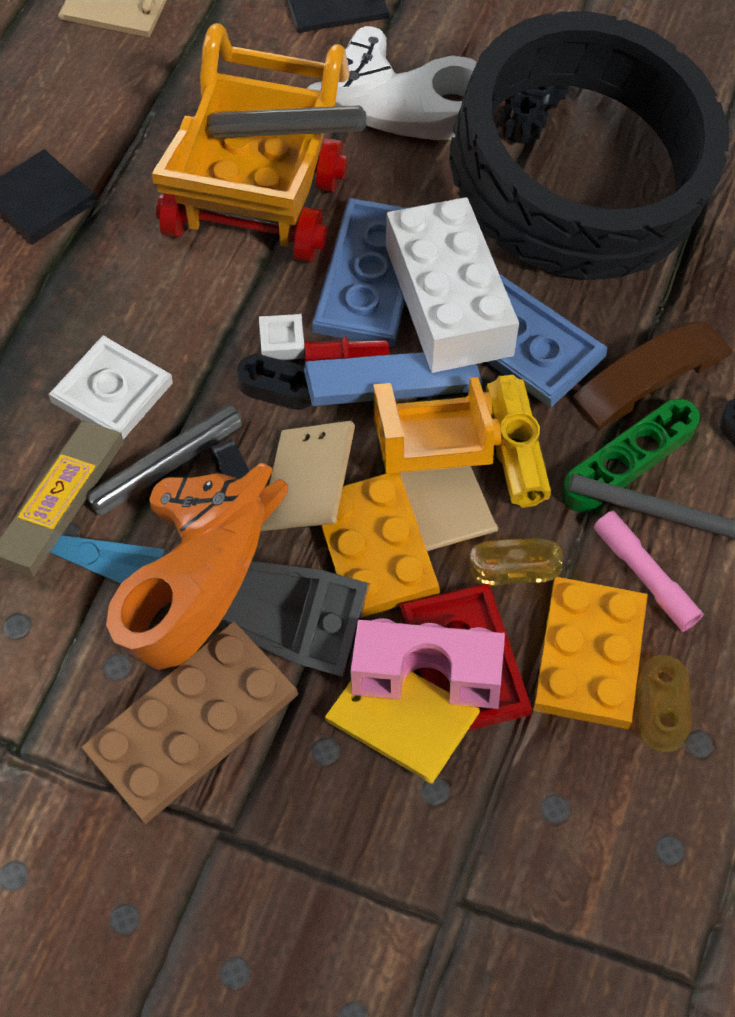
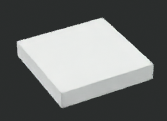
[49,336,173,439]

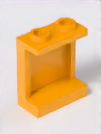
[373,377,501,474]

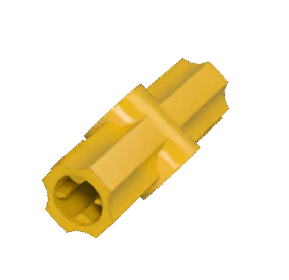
[486,375,551,508]

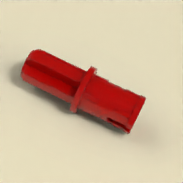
[305,336,390,364]

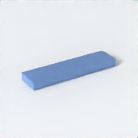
[304,352,483,406]

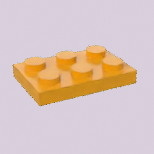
[321,473,440,618]
[533,576,648,729]

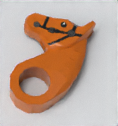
[106,463,288,670]

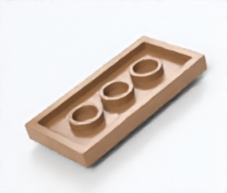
[81,621,298,825]

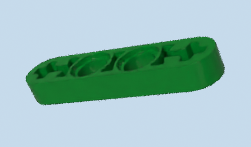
[561,398,700,513]

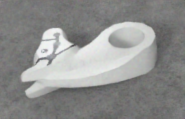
[307,26,477,140]

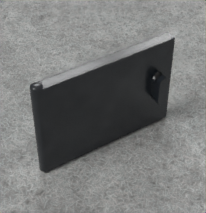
[287,0,390,33]

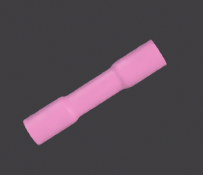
[594,511,704,632]

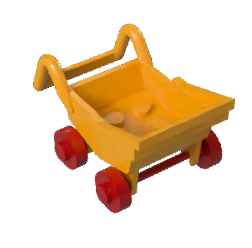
[152,23,350,263]

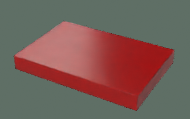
[399,583,532,731]

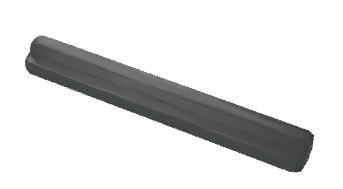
[208,105,367,137]
[87,405,242,515]

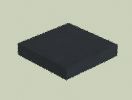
[0,149,96,245]

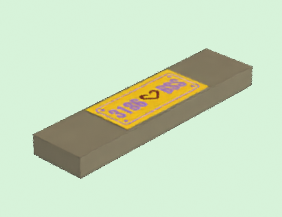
[0,421,124,577]

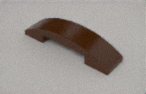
[572,321,733,431]

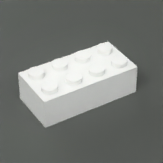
[386,197,519,373]

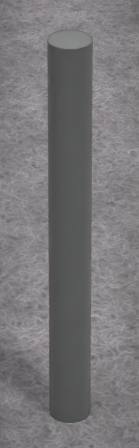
[568,474,735,539]

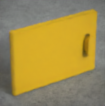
[325,672,480,784]

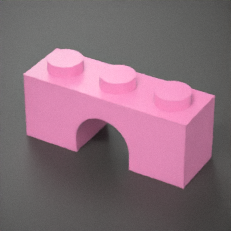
[351,618,505,709]

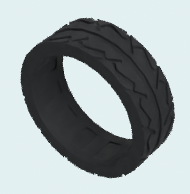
[449,11,728,280]

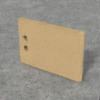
[58,0,167,38]
[261,421,355,531]
[382,458,498,551]

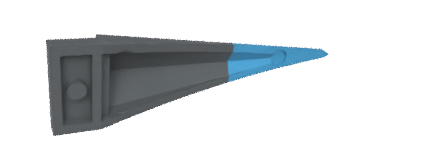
[50,535,370,677]

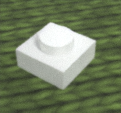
[259,314,305,360]

